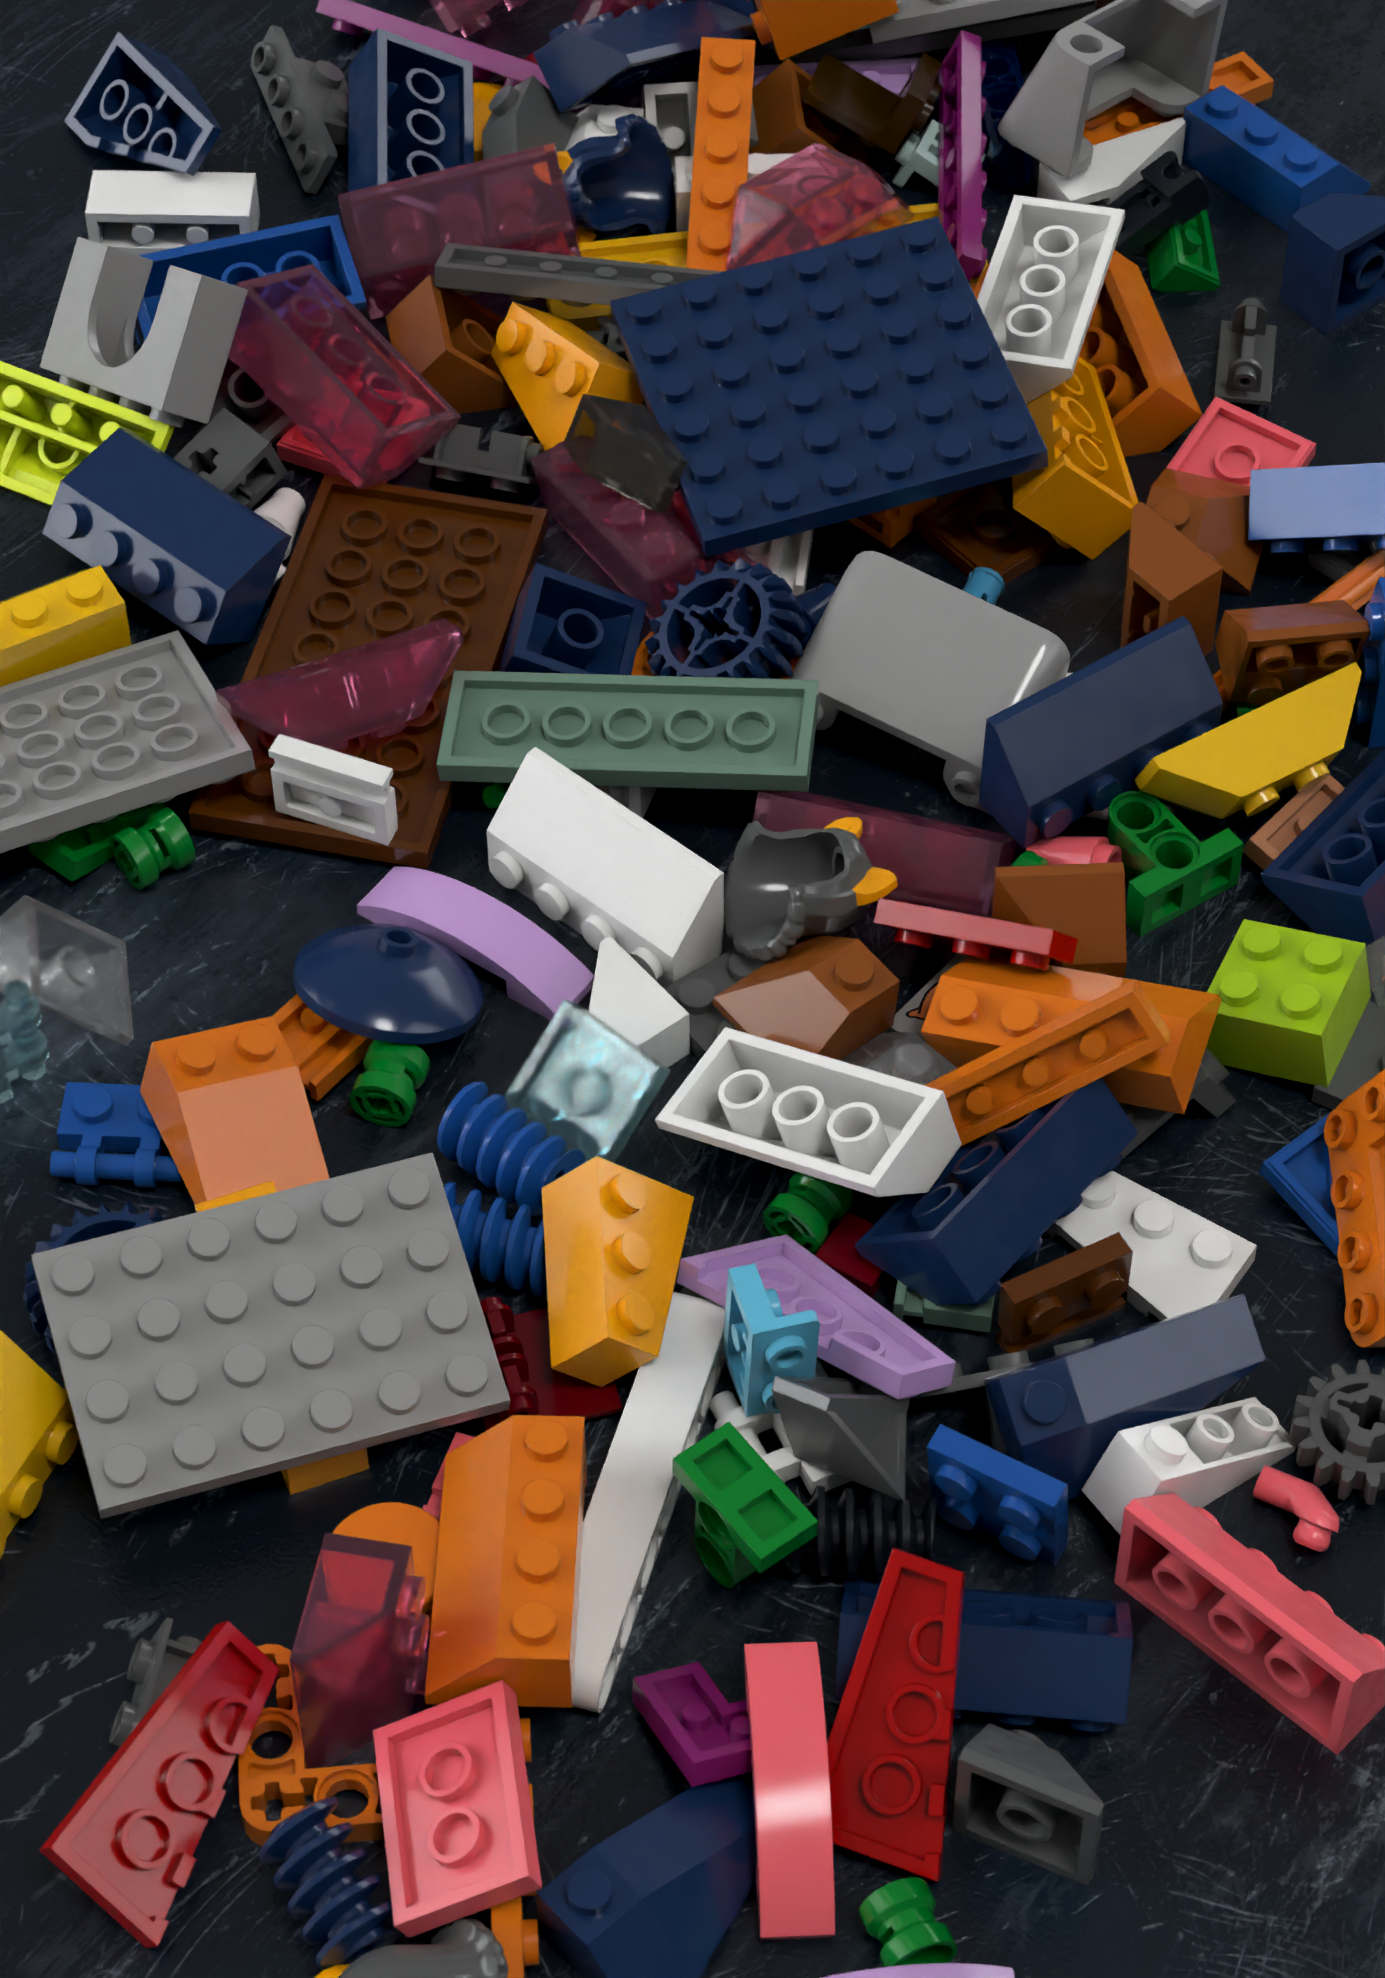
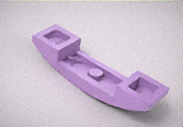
[356,866,594,1025]

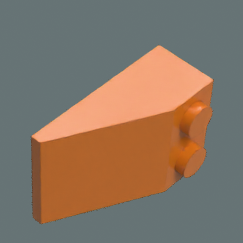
[140,1016,329,1204]

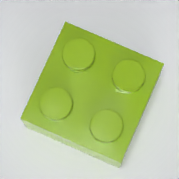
[1206,919,1371,1088]

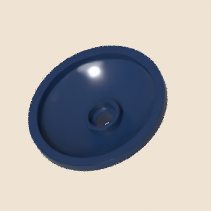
[292,924,484,1044]

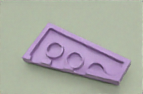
[677,1234,956,1400]

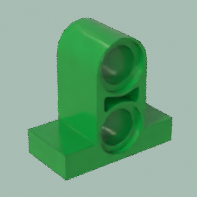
[1105,791,1244,937]
[672,1422,818,1588]

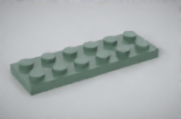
[436,670,820,792]

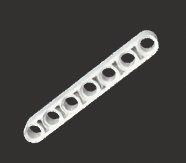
[572,1292,725,1713]

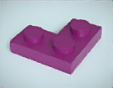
[632,1662,827,1787]

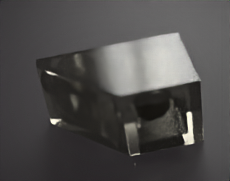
[563,393,687,514]

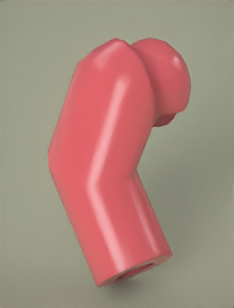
[1253,1465,1340,1552]

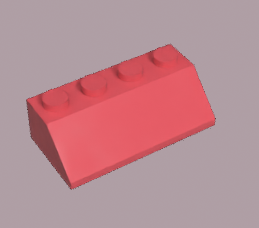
[1114,1492,1385,1755]

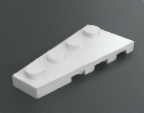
[1045,1171,1257,1321]

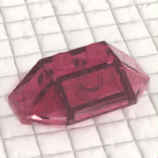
[726,142,915,270]
[215,618,464,752]

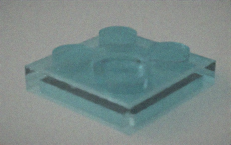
[505,999,671,1163]

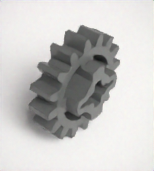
[1289,1360,1385,1505]

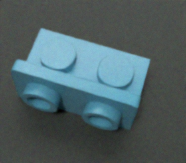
[722,1263,820,1417]

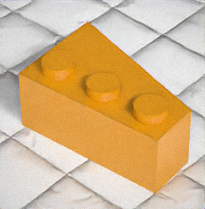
[491,302,644,483]
[541,1156,694,1387]

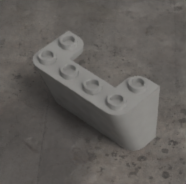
[998,0,1228,178]

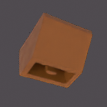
[1120,501,1223,656]
[1215,600,1370,706]

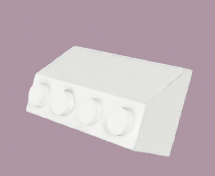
[977,195,1125,404]
[486,747,724,988]
[655,1027,962,1197]

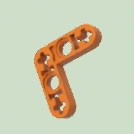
[238,1644,385,1846]

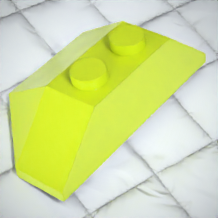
[0,361,175,506]

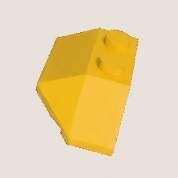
[1134,662,1362,819]

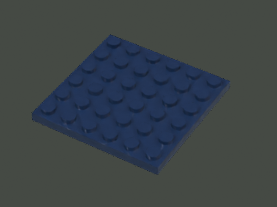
[610,216,1048,558]

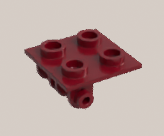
[480,1297,623,1431]

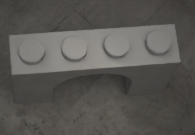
[39,237,248,428]

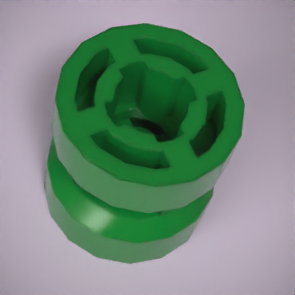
[110,807,196,890]
[349,1039,430,1127]
[763,1172,855,1254]
[859,1877,957,1967]

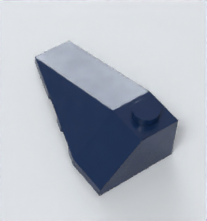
[64,31,222,176]

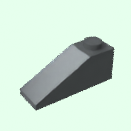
[482,75,579,248]

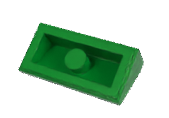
[1145,210,1220,292]

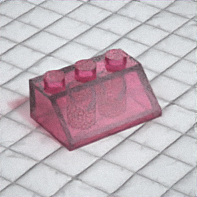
[290,1532,429,1769]

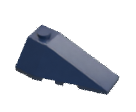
[984,1294,1266,1500]
[536,1772,757,1978]

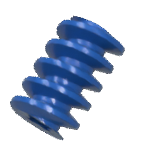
[437,1082,585,1216]
[444,1181,547,1299]

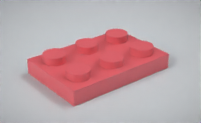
[373,1680,542,1938]

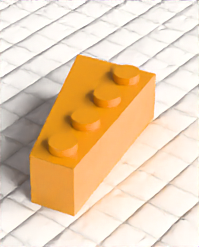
[1012,357,1139,560]

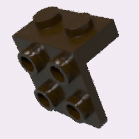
[803,53,943,155]

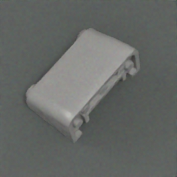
[789,551,1070,815]

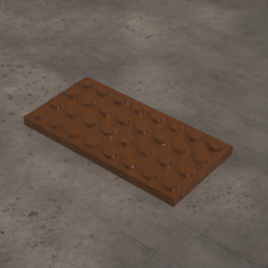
[188,474,549,869]

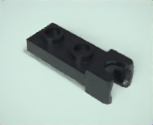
[1106,151,1210,258]

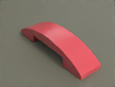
[743,1641,835,1941]

